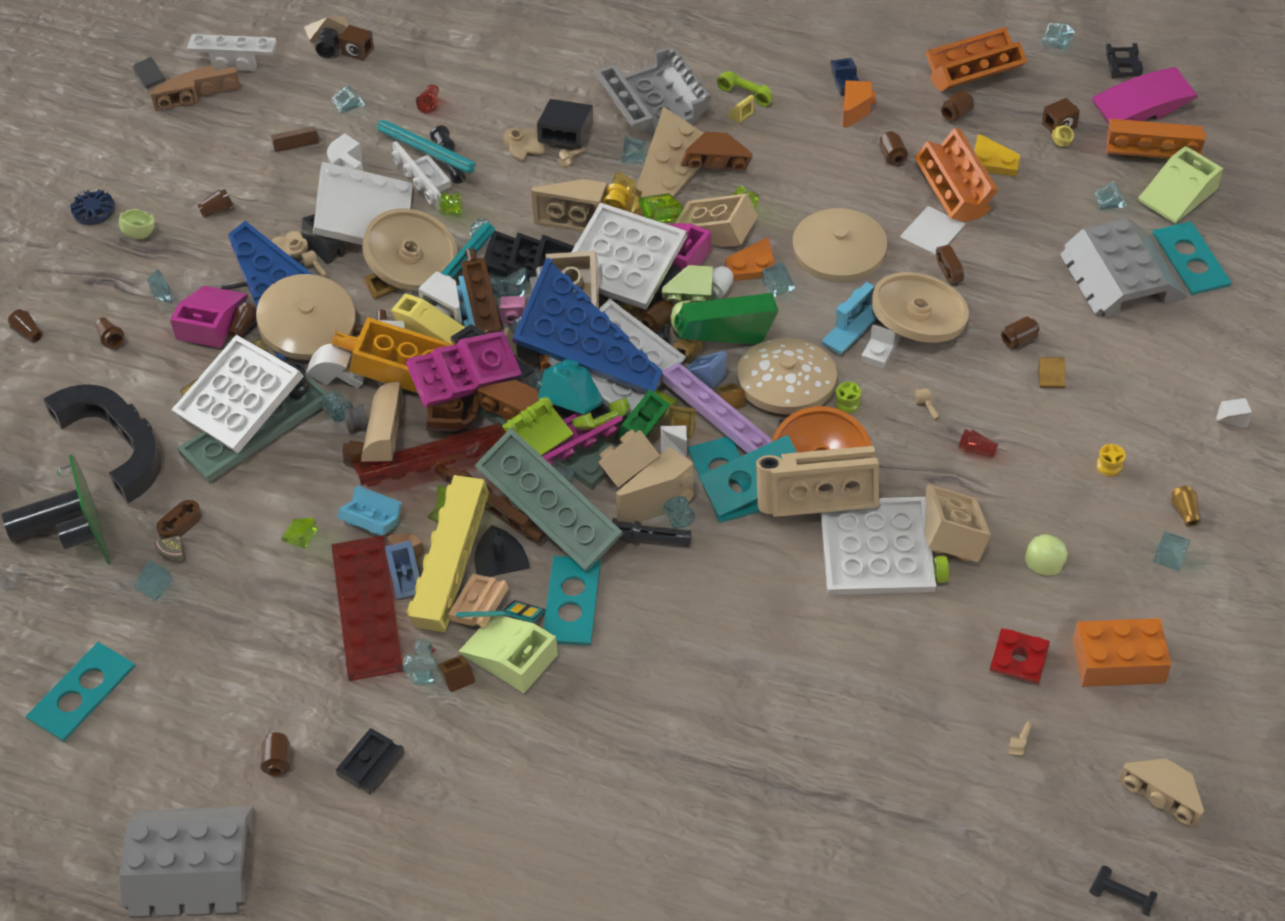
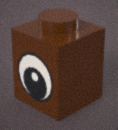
[338,25,374,61]
[1042,98,1080,134]

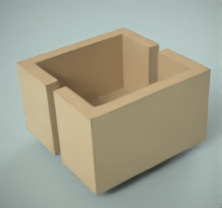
[598,429,660,487]

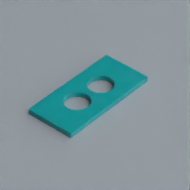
[1152,221,1232,296]
[699,435,797,518]
[687,436,761,523]
[543,556,601,646]
[26,642,136,742]

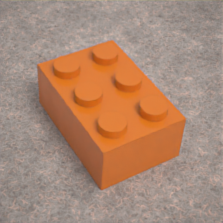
[1073,618,1171,687]

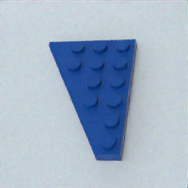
[228,221,313,362]
[512,258,662,393]

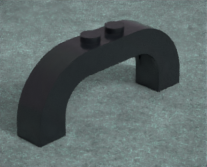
[43,384,161,503]

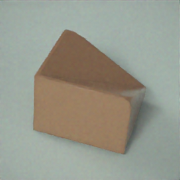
[387,533,424,558]

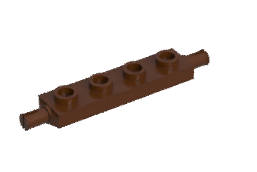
[461,247,501,334]
[434,463,545,543]

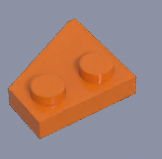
[725,238,776,281]

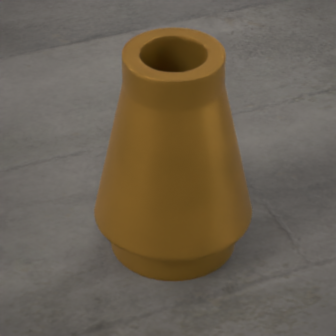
[1171,486,1201,527]

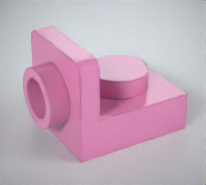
[499,296,526,324]

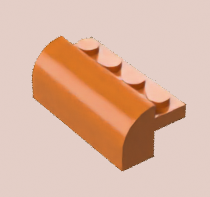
[925,27,1028,91]
[1106,119,1206,159]
[914,128,998,222]

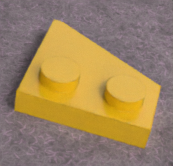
[974,134,1020,177]

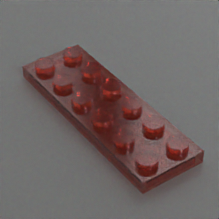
[353,423,506,487]
[331,535,404,681]

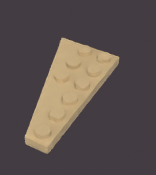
[628,107,703,219]

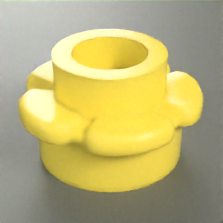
[1052,125,1074,147]

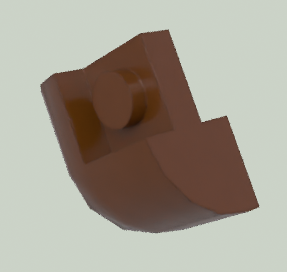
[426,392,479,432]

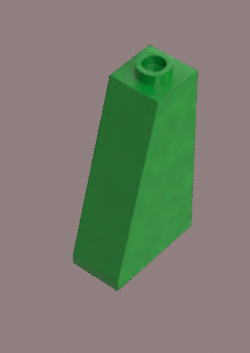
[674,293,779,345]

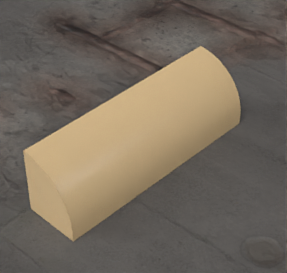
[361,382,403,461]

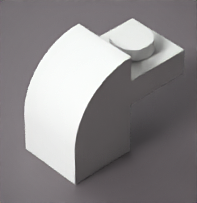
[327,133,363,171]
[306,344,365,389]

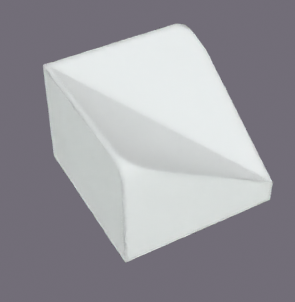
[1216,398,1252,428]
[661,426,687,456]

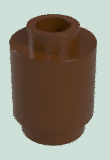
[941,91,974,122]
[879,131,908,165]
[641,299,674,332]
[1001,316,1040,349]
[261,732,290,777]

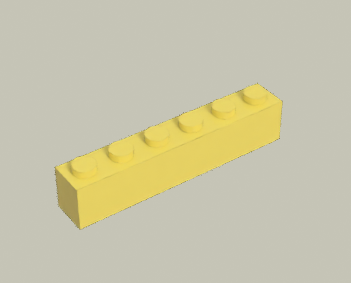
[407,475,489,633]

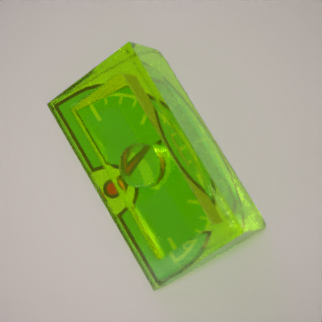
[638,193,684,223]

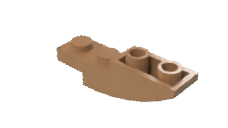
[150,65,241,111]

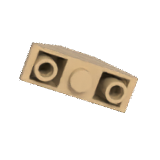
[1118,758,1204,829]

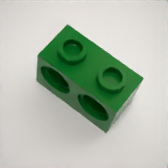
[615,389,670,442]

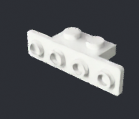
[187,34,277,71]
[391,141,451,210]

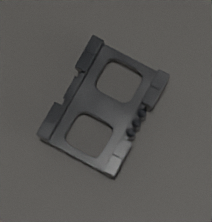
[1106,43,1143,79]

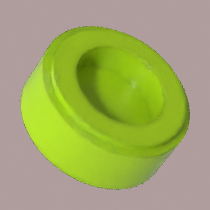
[934,556,949,583]

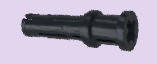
[429,125,466,184]
[612,518,691,547]

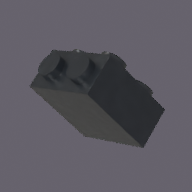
[537,99,593,149]

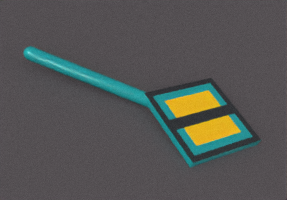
[456,600,546,623]

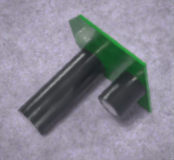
[2,455,110,564]

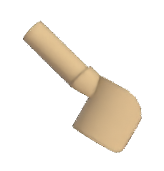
[558,146,585,167]
[302,251,328,278]
[914,388,940,420]
[1008,722,1033,756]

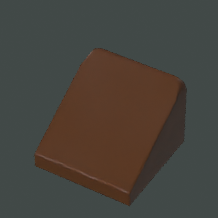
[437,655,475,692]

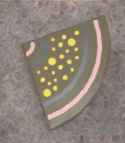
[154,536,184,562]

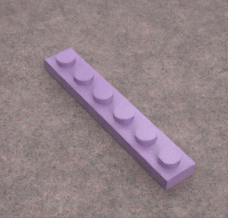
[660,362,772,453]

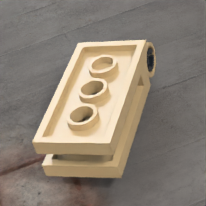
[756,446,879,517]

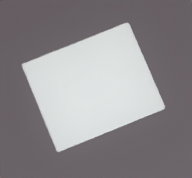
[900,206,965,254]

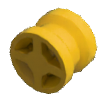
[602,183,630,210]
[1097,444,1126,477]

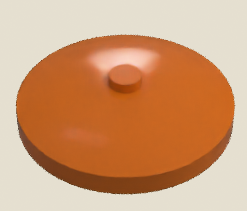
[771,406,872,453]

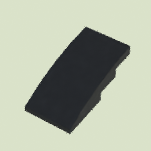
[484,231,575,283]

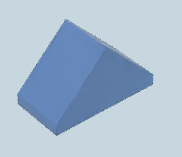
[686,350,727,389]
[385,540,420,599]

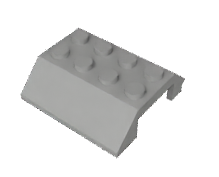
[595,47,712,138]
[1060,218,1187,318]
[120,806,254,917]

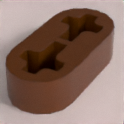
[936,244,964,284]
[156,500,202,539]

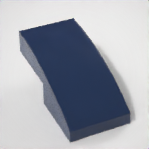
[830,58,860,96]

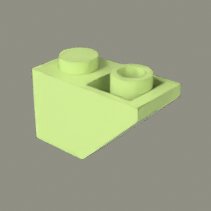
[662,265,713,303]

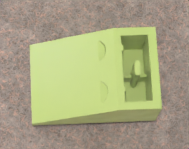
[1138,146,1224,224]
[459,616,558,693]

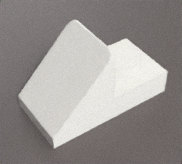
[861,325,902,369]

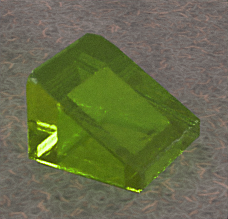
[281,518,317,549]

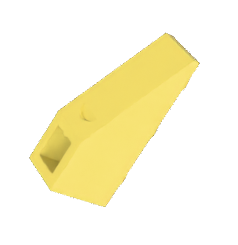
[391,293,465,344]

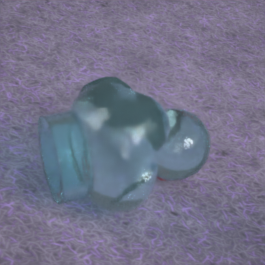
[402,638,437,685]

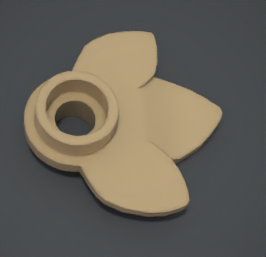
[503,128,545,161]
[271,231,309,259]

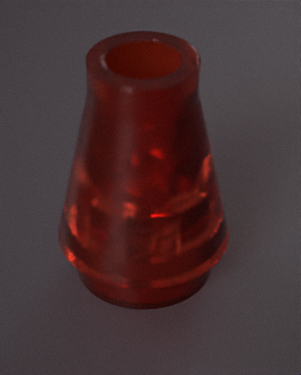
[416,84,439,114]
[958,429,998,458]

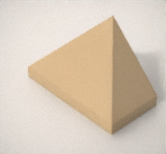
[304,16,349,43]

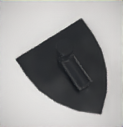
[474,525,530,577]

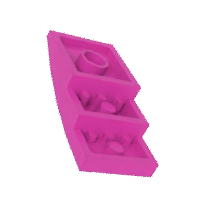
[1092,67,1198,124]
[406,331,522,407]

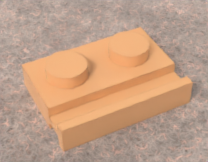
[448,574,509,629]

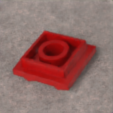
[989,628,1050,684]

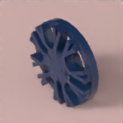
[70,189,115,225]

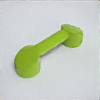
[716,71,773,107]
[572,397,630,431]

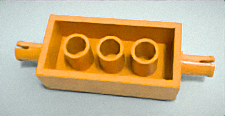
[331,317,454,393]

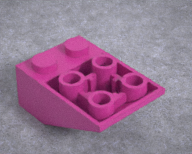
[667,223,711,271]
[170,286,248,348]

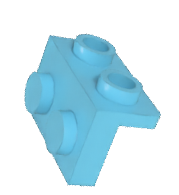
[337,486,402,536]

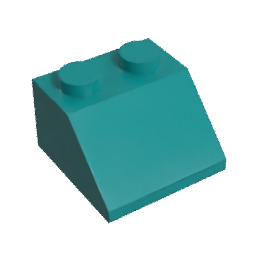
[538,359,604,415]

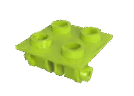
[502,397,574,456]

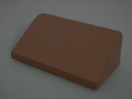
[271,126,319,152]

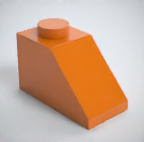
[843,81,876,128]

